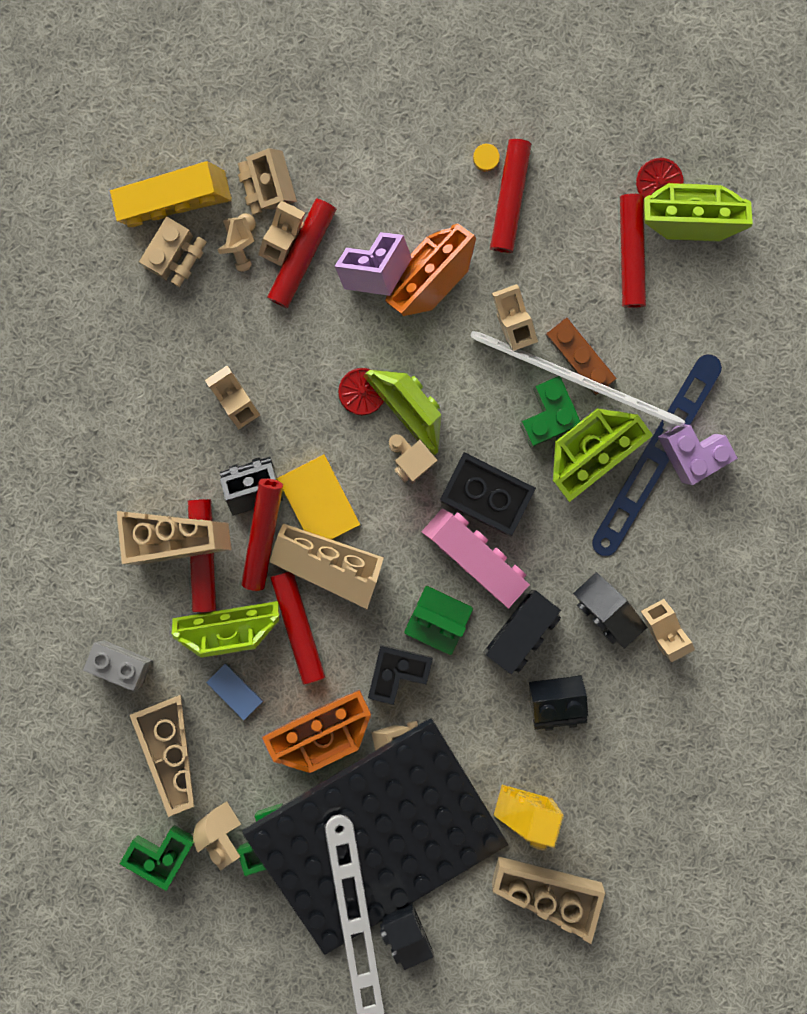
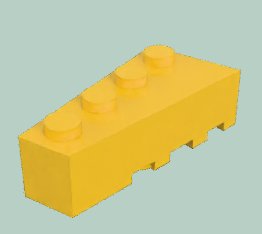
[110,161,232,227]
[494,784,563,849]

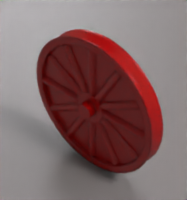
[636,158,684,198]
[338,368,384,416]

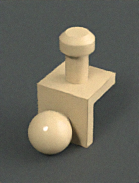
[217,213,256,272]

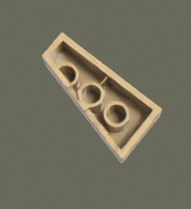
[117,511,231,565]
[269,524,384,609]
[129,695,194,817]
[492,856,605,944]

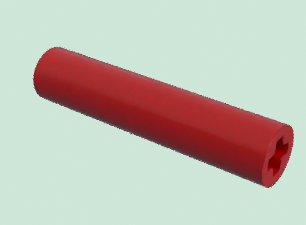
[490,139,532,253]
[620,193,646,308]
[267,198,337,309]
[241,479,283,591]
[187,499,216,612]
[270,572,326,685]

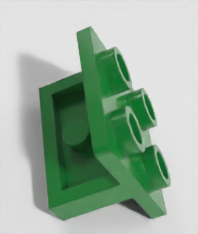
[404,586,473,655]

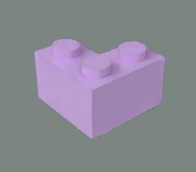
[335,232,412,296]
[658,424,738,485]

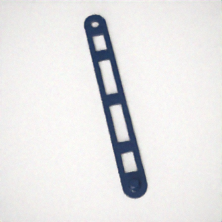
[592,354,722,556]

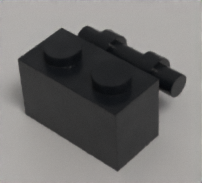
[220,457,283,516]
[529,675,588,731]

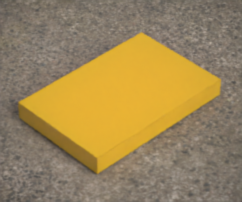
[277,454,360,540]

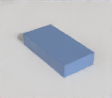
[206,663,263,720]

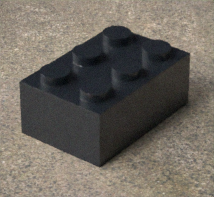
[439,452,536,537]
[483,589,561,675]

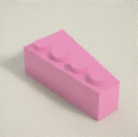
[421,508,530,609]

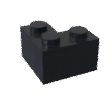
[573,572,648,649]
[368,644,433,705]
[380,903,434,970]

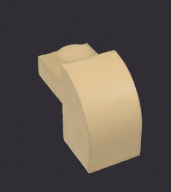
[258,201,305,267]
[492,284,538,351]
[205,366,260,430]
[641,599,695,662]
[193,801,241,871]

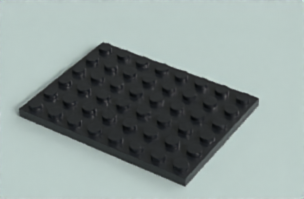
[242,717,509,955]

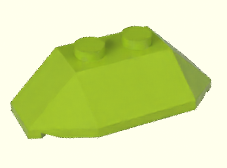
[644,183,753,241]
[363,370,441,456]
[553,408,653,502]
[172,601,279,658]

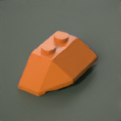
[385,223,476,316]
[262,690,371,773]

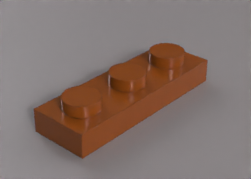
[546,317,617,396]

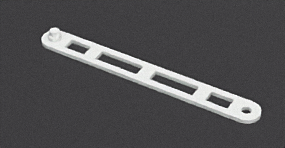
[470,331,685,431]
[325,815,384,1014]

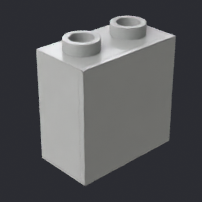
[83,640,153,691]

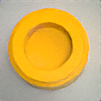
[473,144,500,172]

